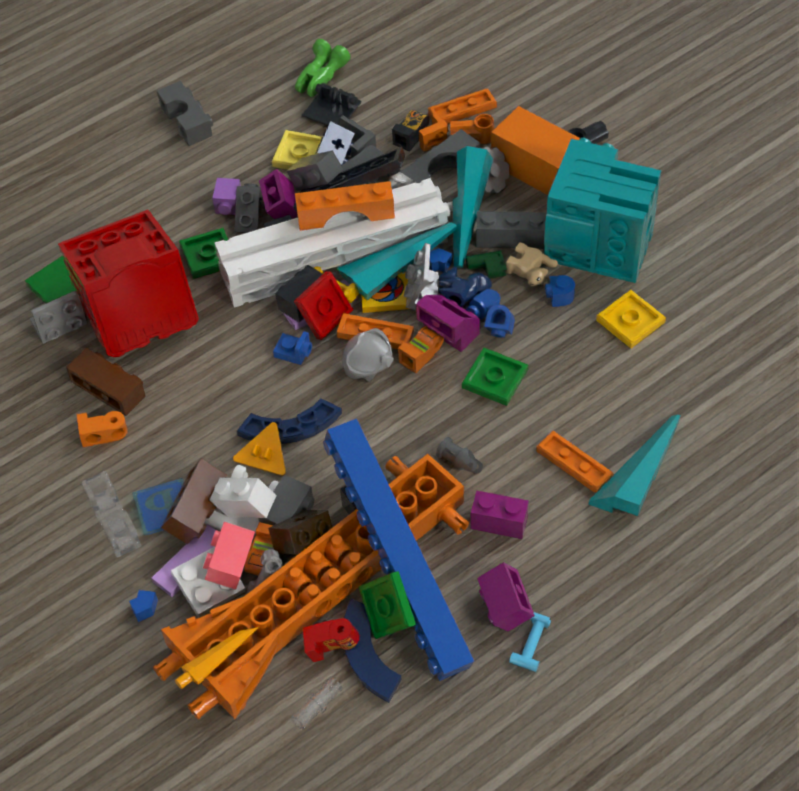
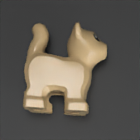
[506,242,558,286]

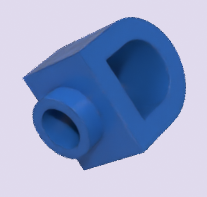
[545,275,575,307]
[484,305,515,338]

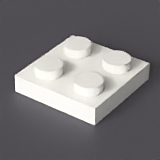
[171,547,246,618]

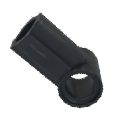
[568,121,609,144]

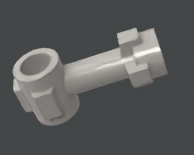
[248,549,283,593]

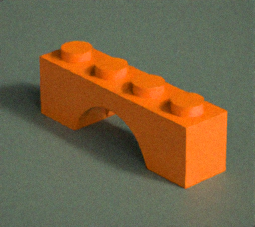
[295,181,395,231]

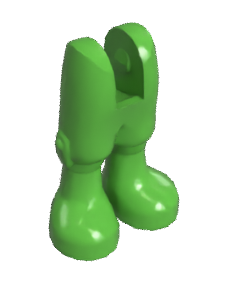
[295,39,350,97]

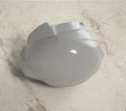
[342,328,394,382]

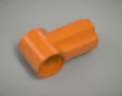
[450,114,495,144]

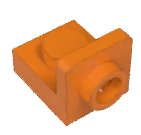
[419,114,449,152]

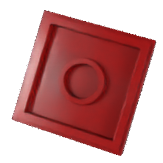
[294,271,353,340]

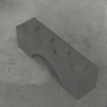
[400,129,480,184]

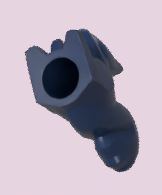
[438,266,492,307]

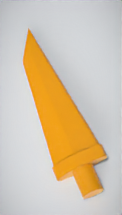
[175,627,259,689]

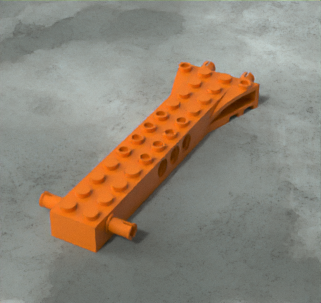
[153,454,469,720]

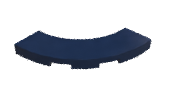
[237,398,342,444]
[344,599,402,703]

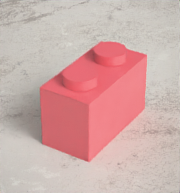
[203,522,255,590]

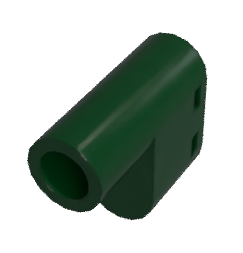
[466,250,507,279]

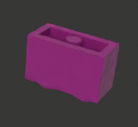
[259,169,298,220]
[471,490,529,539]
[477,562,535,632]

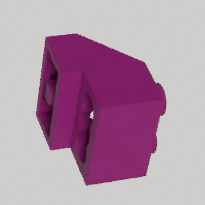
[416,295,480,352]

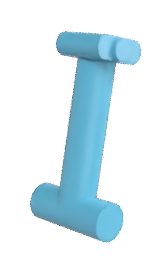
[509,612,551,672]

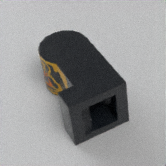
[392,110,430,152]

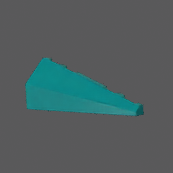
[453,146,493,268]
[337,222,457,300]
[588,414,681,516]

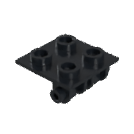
[302,83,361,126]

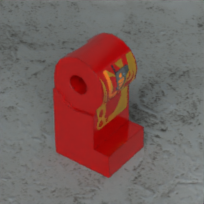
[303,618,360,662]

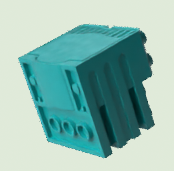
[544,138,661,283]

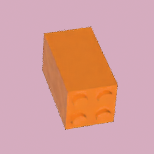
[491,106,580,195]

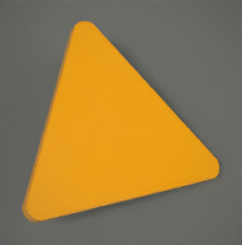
[233,422,286,476]

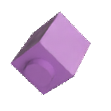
[212,178,241,215]

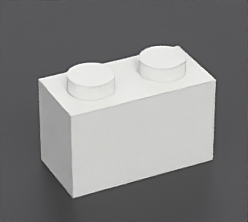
[210,478,276,518]

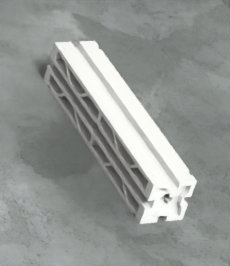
[215,178,453,308]

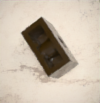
[268,510,333,555]

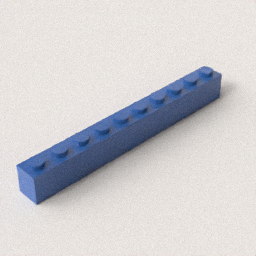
[323,419,474,681]

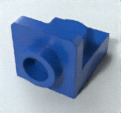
[273,331,312,365]

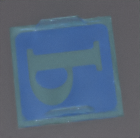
[133,478,184,536]

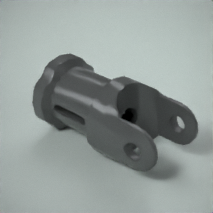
[436,437,483,473]

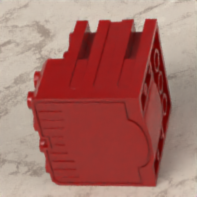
[58,210,199,357]

